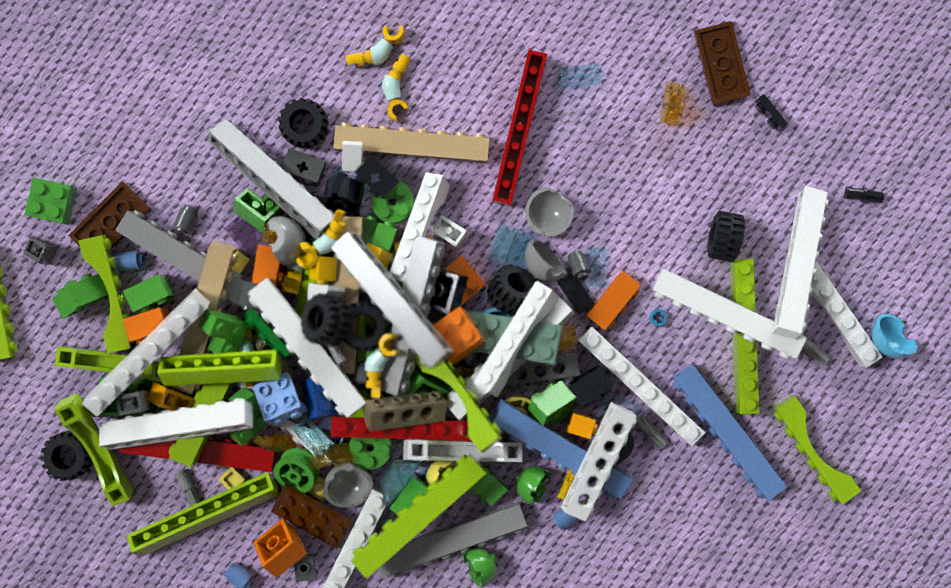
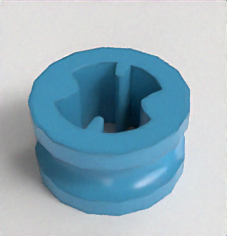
[649,309,667,326]

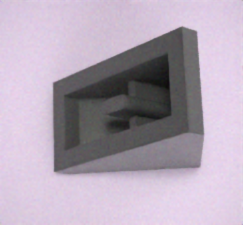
[23,236,58,265]
[116,391,151,416]

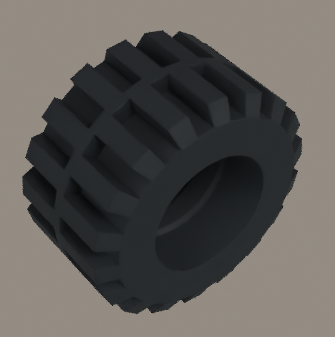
[278,98,329,149]
[707,210,745,262]
[487,264,538,317]
[301,293,352,347]
[343,301,389,351]
[40,430,93,481]

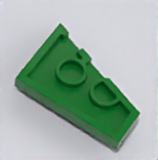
[244,308,291,360]

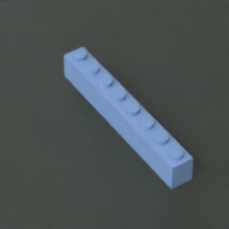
[672,364,787,501]
[489,399,633,499]

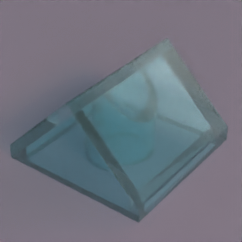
[486,223,535,269]
[379,460,422,506]

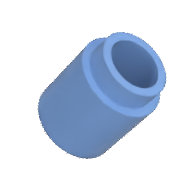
[115,250,145,271]
[552,508,578,530]
[224,563,253,588]

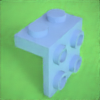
[253,372,307,427]

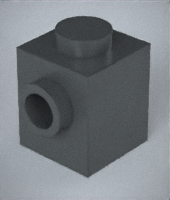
[294,551,317,582]

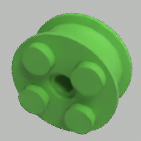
[371,181,414,224]
[349,438,392,469]
[274,448,321,493]

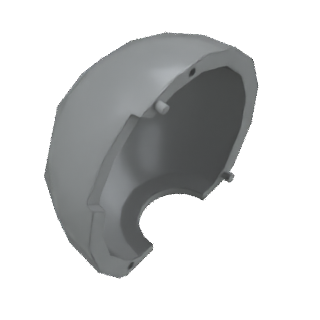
[525,187,574,236]
[267,216,306,266]
[524,238,567,282]
[323,463,374,508]

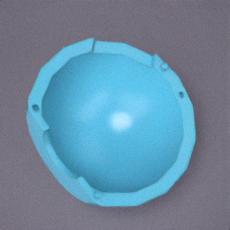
[871,314,918,359]

